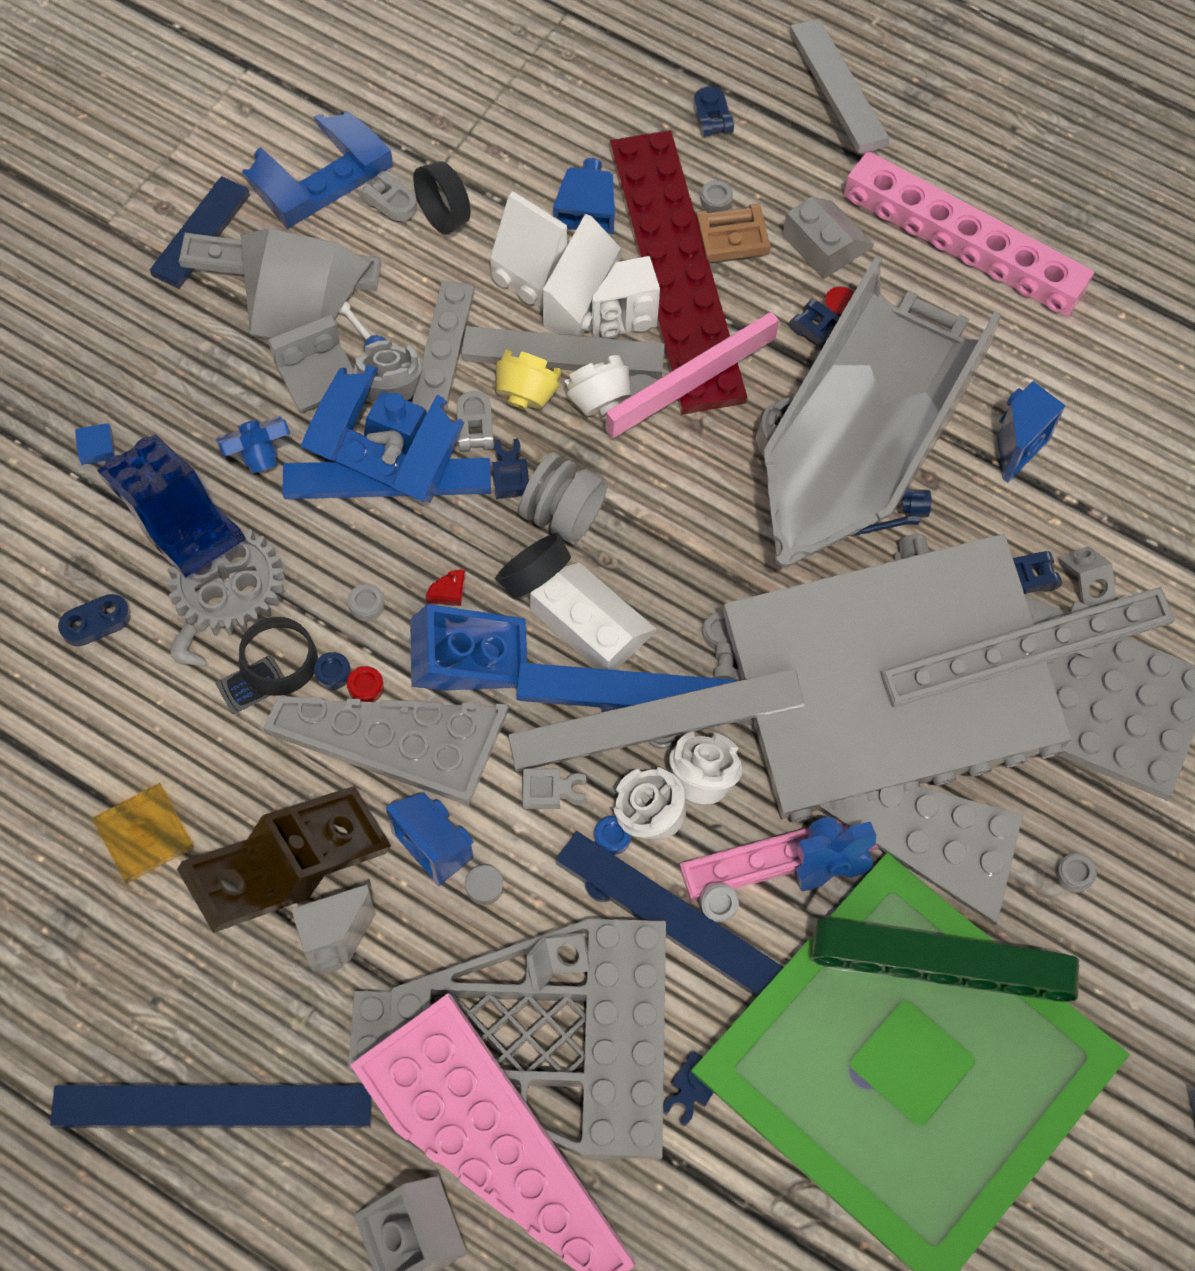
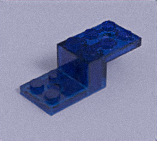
[97,434,246,578]

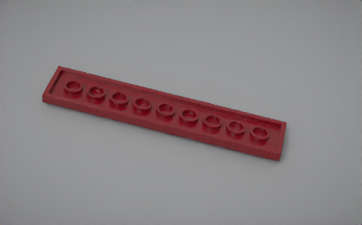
[609,130,748,415]

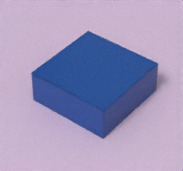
[75,423,116,465]

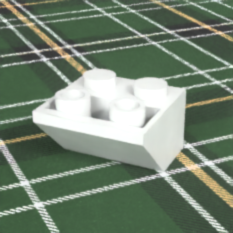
[591,256,660,338]

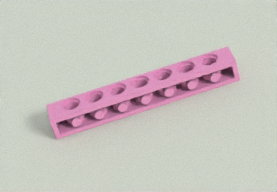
[844,151,1095,318]

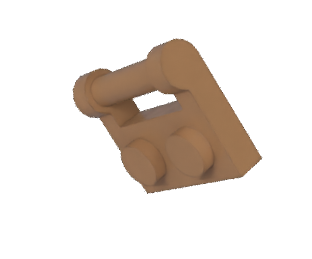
[695,203,771,262]

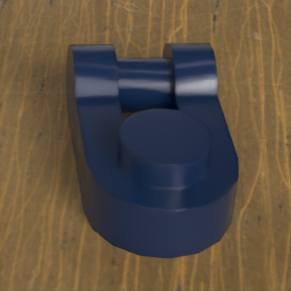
[694,86,734,137]
[789,299,840,348]
[1013,551,1063,594]

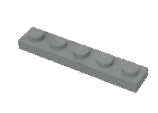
[412,280,475,413]

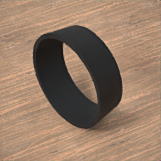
[413,161,471,235]
[495,533,571,598]
[239,617,318,696]

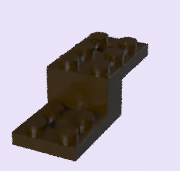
[177,786,391,933]

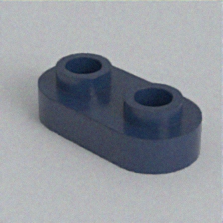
[58,594,131,647]

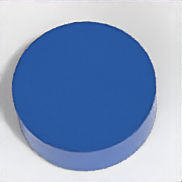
[594,816,632,855]

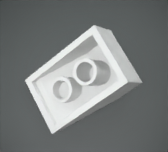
[490,192,567,310]

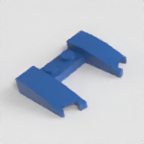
[242,111,393,229]
[300,366,464,503]

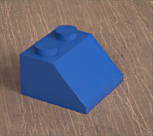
[997,381,1066,483]
[386,793,474,886]

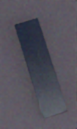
[150,176,250,289]

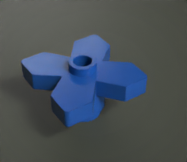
[215,416,290,473]
[796,817,877,891]

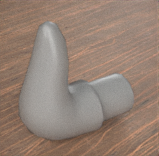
[367,430,404,464]
[170,624,206,666]

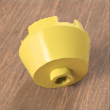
[496,349,562,410]

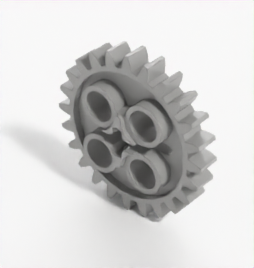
[167,525,285,636]

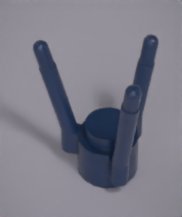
[851,489,932,536]

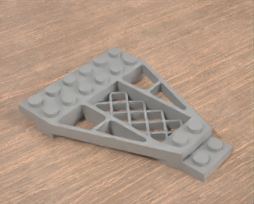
[348,919,666,1161]

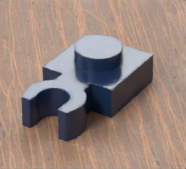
[492,438,529,499]
[663,1051,714,1127]

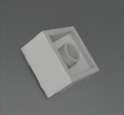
[783,197,874,279]
[291,885,376,974]
[354,1176,467,1271]

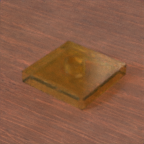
[92,782,195,884]

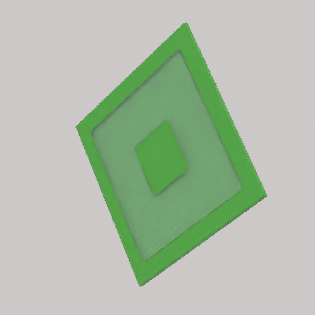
[691,853,1130,1271]

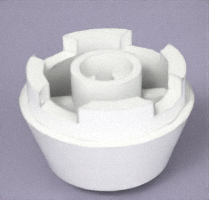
[564,355,631,416]
[669,731,742,804]
[614,767,686,840]

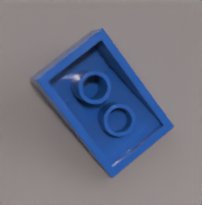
[410,604,527,691]

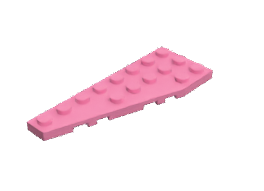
[350,993,636,1271]

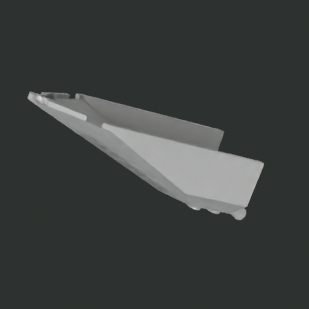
[764,256,1001,568]

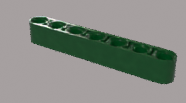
[812,919,1079,1002]

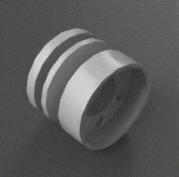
[519,452,608,544]

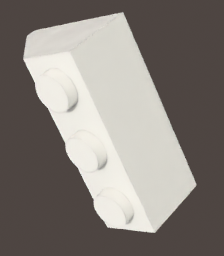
[543,214,621,336]
[530,563,656,670]

